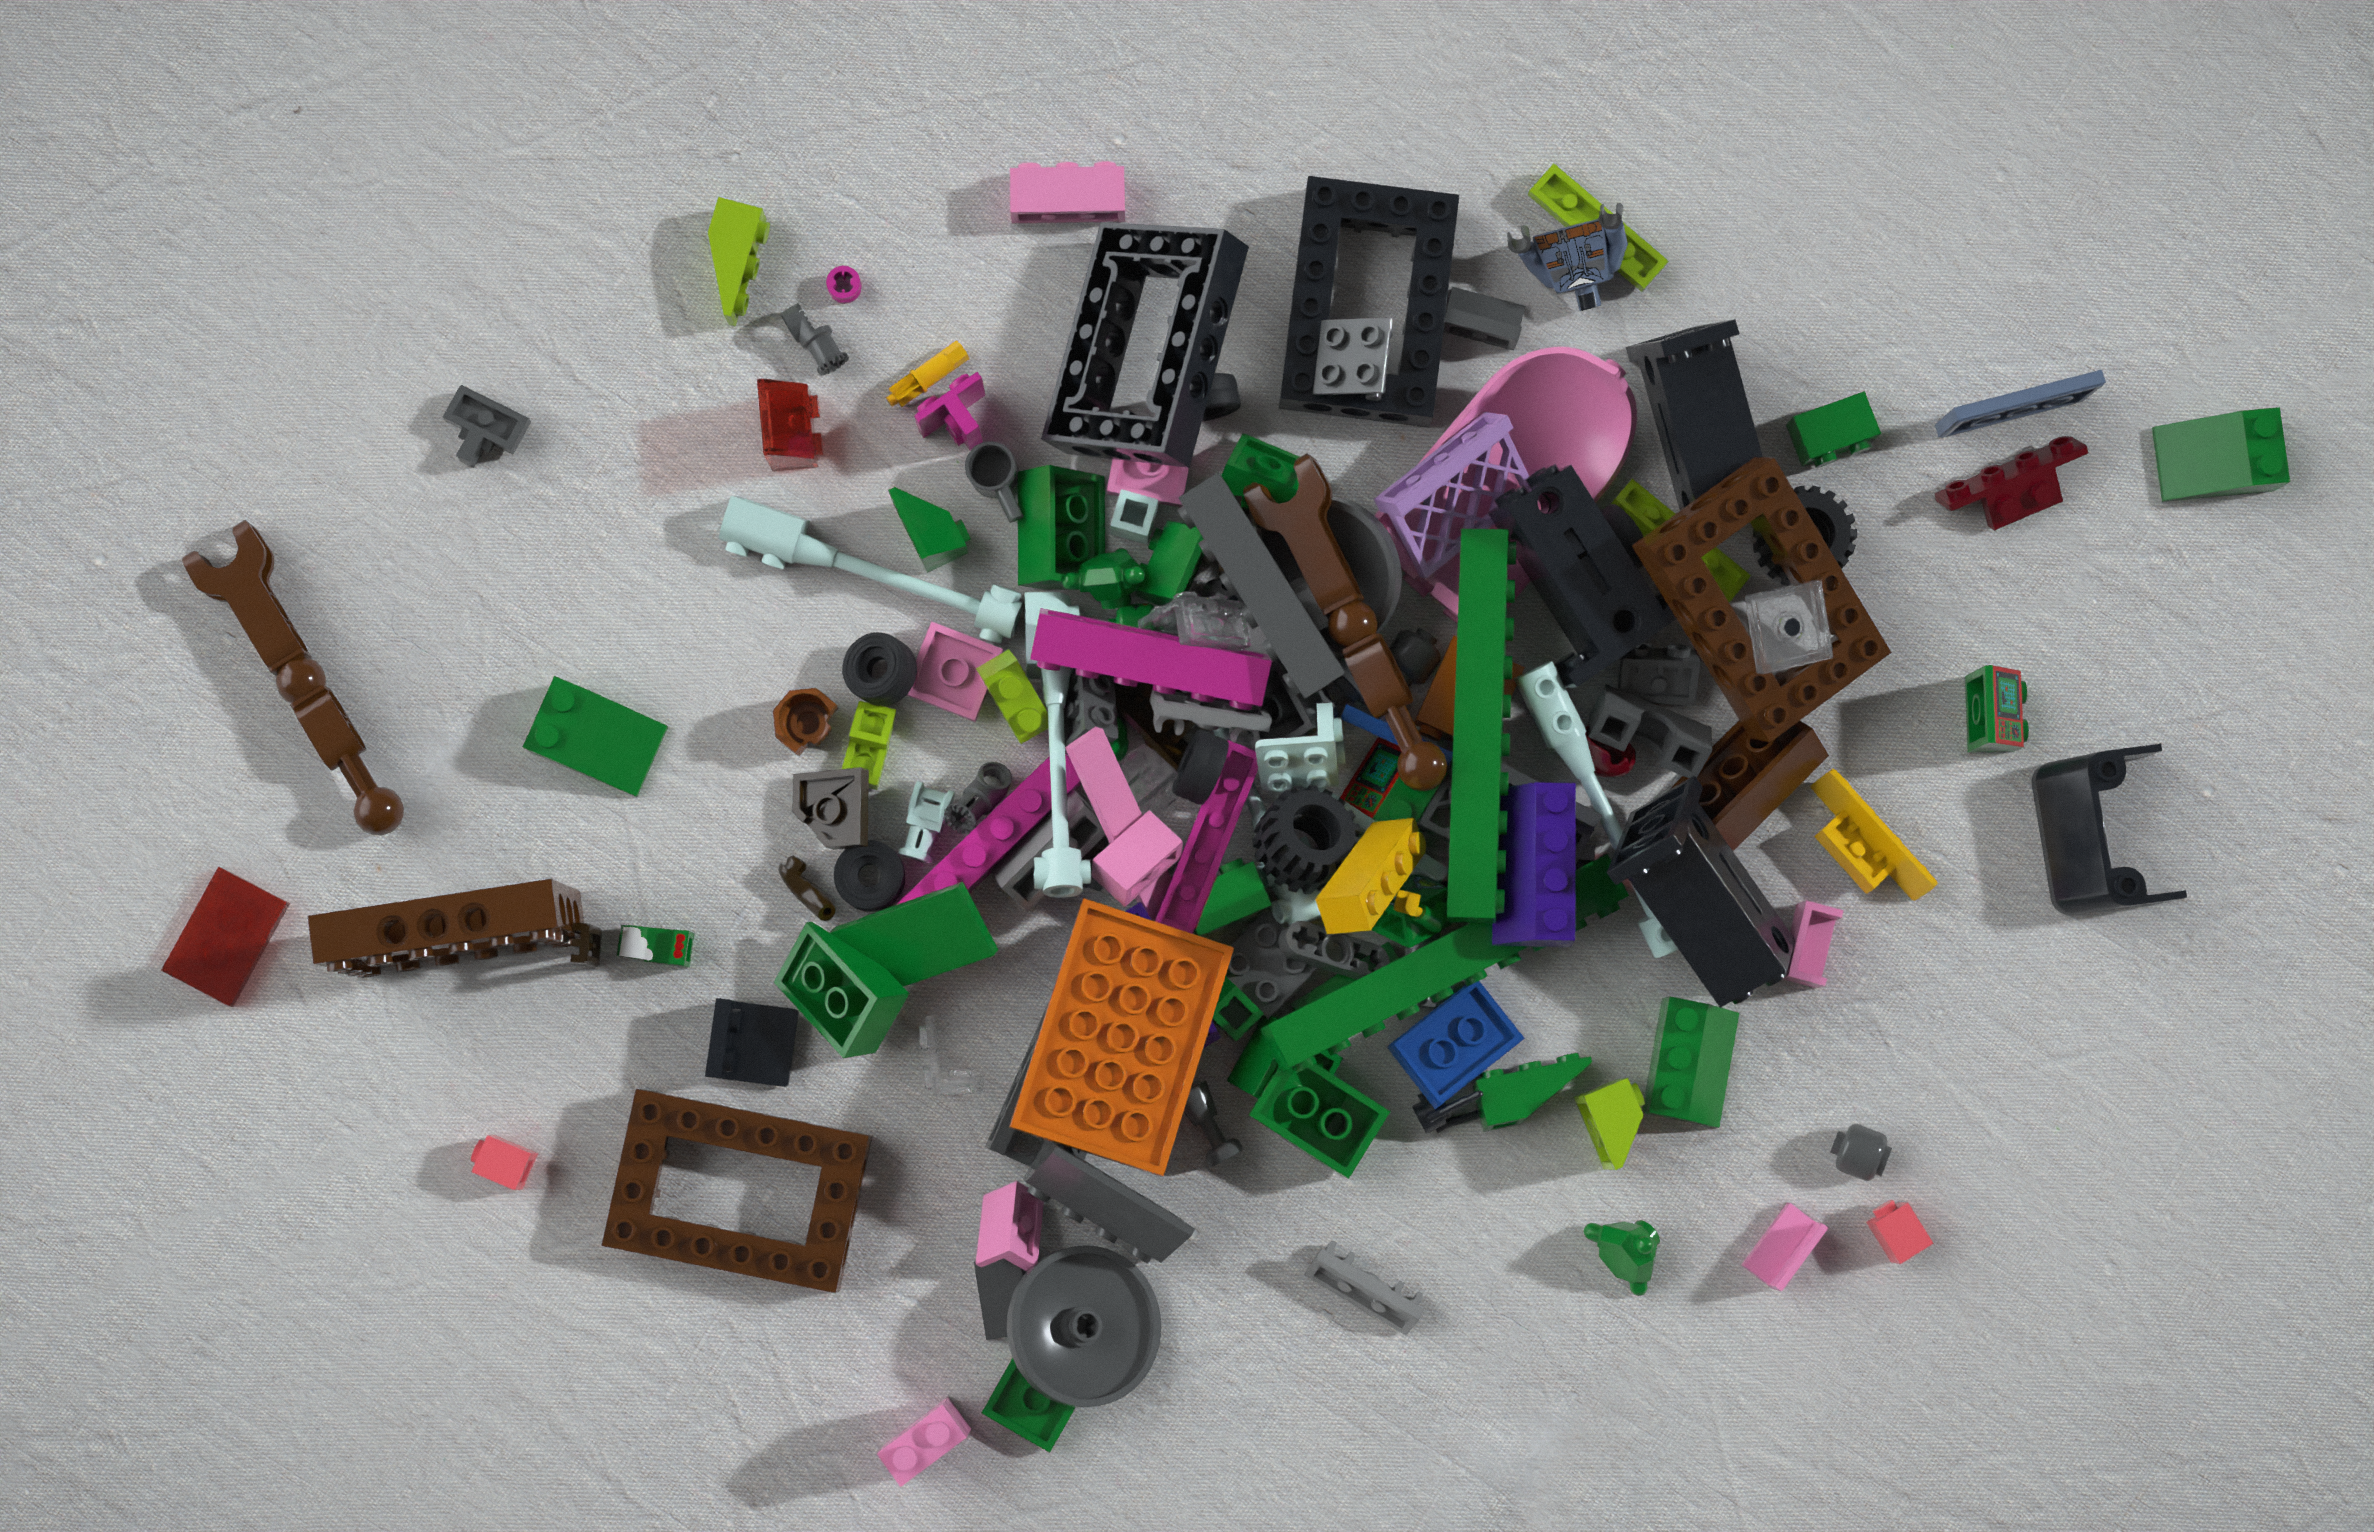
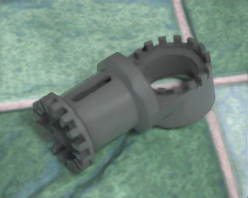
[780,303,849,376]
[944,762,1012,834]

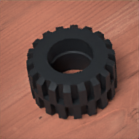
[1752,486,1857,586]
[1252,785,1361,894]

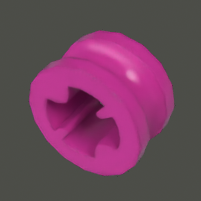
[826,265,862,304]

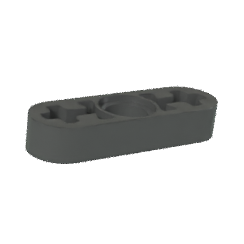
[1279,921,1389,980]

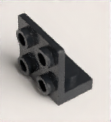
[705,998,799,1087]

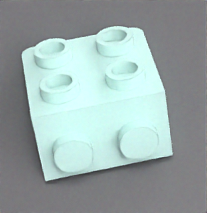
[1255,703,1346,792]

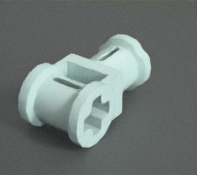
[898,781,955,864]

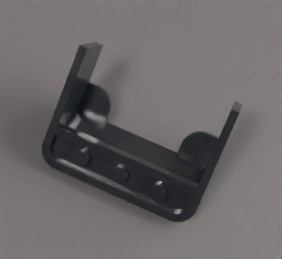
[2031,743,2187,915]

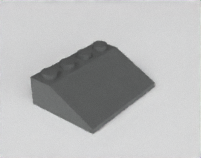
[1023,1140,1195,1264]

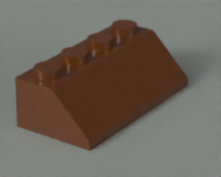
[1668,720,1829,851]

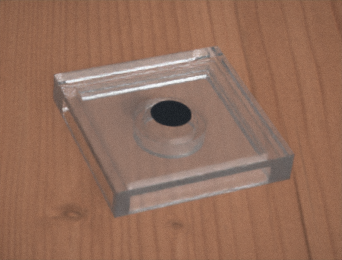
[1745,580,1833,674]

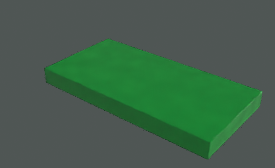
[829,881,998,987]

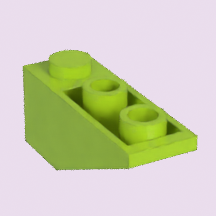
[708,197,770,326]

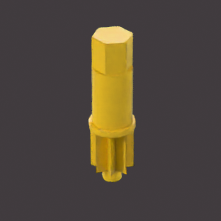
[886,340,969,407]

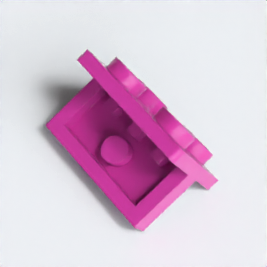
[914,372,986,451]

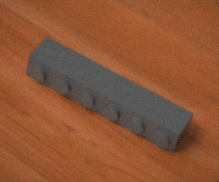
[1177,472,1346,699]

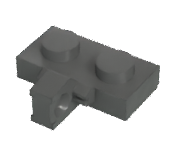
[443,385,531,468]

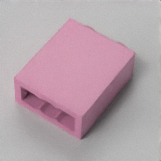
[877,1396,972,1487]

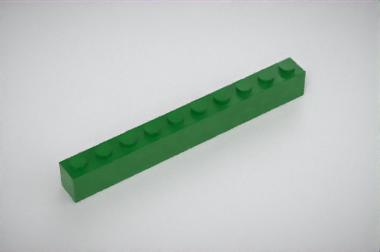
[1447,528,1517,924]
[1260,854,1629,1073]

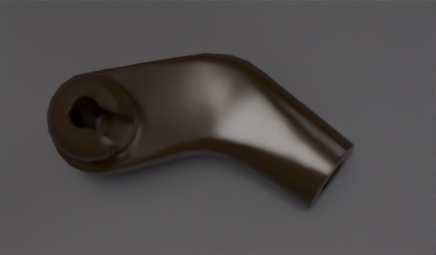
[778,855,836,921]

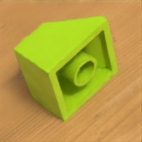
[1573,1078,1645,1170]

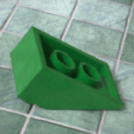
[2152,407,2290,502]
[522,676,668,797]
[774,922,910,1059]
[1248,1064,1391,1179]

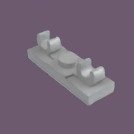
[1150,690,1272,746]
[1304,1241,1424,1335]

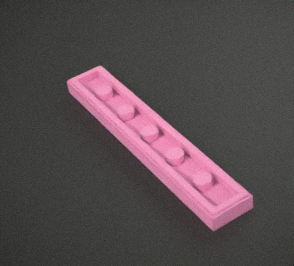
[1065,727,1172,921]

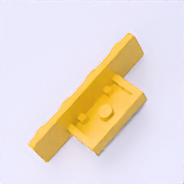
[1810,768,1938,901]

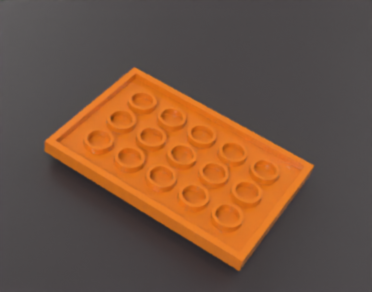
[1009,898,1234,1177]

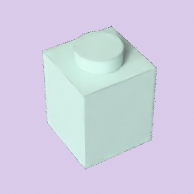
[1110,489,1158,545]

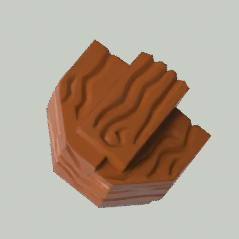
[773,688,839,756]

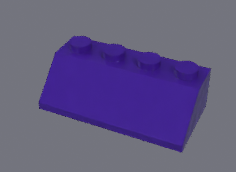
[1492,782,1576,947]

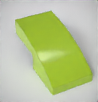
[842,701,896,790]

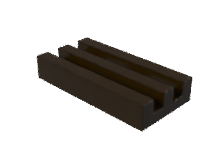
[570,922,602,967]

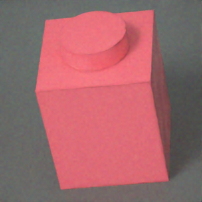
[471,1135,538,1190]
[1866,1199,1934,1264]

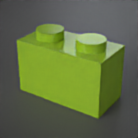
[976,649,1049,744]

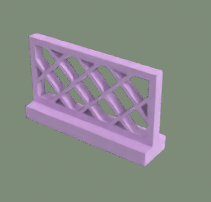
[1374,412,1529,578]

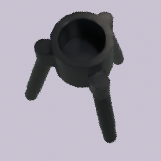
[1412,1090,1483,1134]

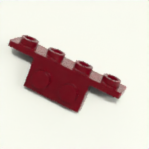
[1934,436,2089,531]

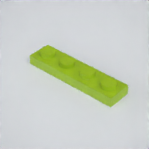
[1527,163,1669,292]
[1610,478,1751,602]

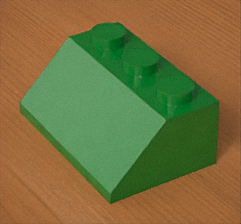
[1018,465,1105,590]
[1642,996,1739,1128]

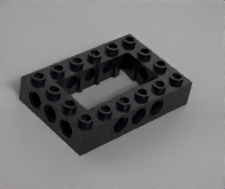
[1278,176,1459,428]
[1041,222,1249,468]

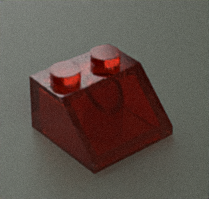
[757,379,824,472]

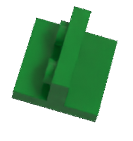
[1221,433,1300,510]

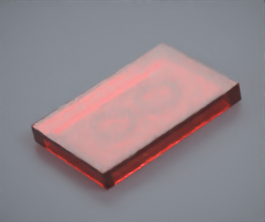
[161,867,290,1007]

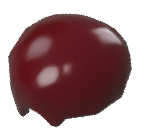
[1585,725,1636,778]

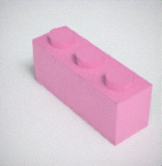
[1010,161,1125,223]

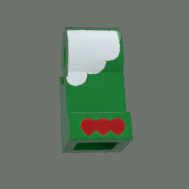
[616,925,695,968]

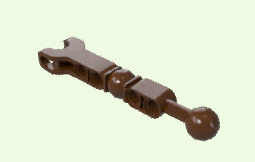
[1243,453,1447,791]
[182,520,404,836]

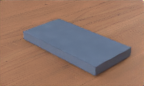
[1935,369,2106,438]

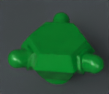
[1062,548,1145,609]
[1584,1220,1660,1296]

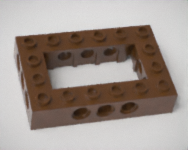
[1632,457,1892,742]
[308,879,584,978]
[601,1089,873,1293]

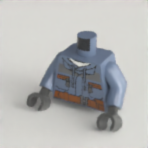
[1507,203,1628,311]

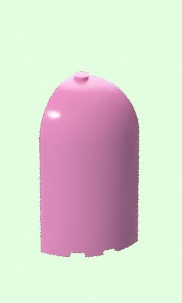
[1374,347,1637,624]

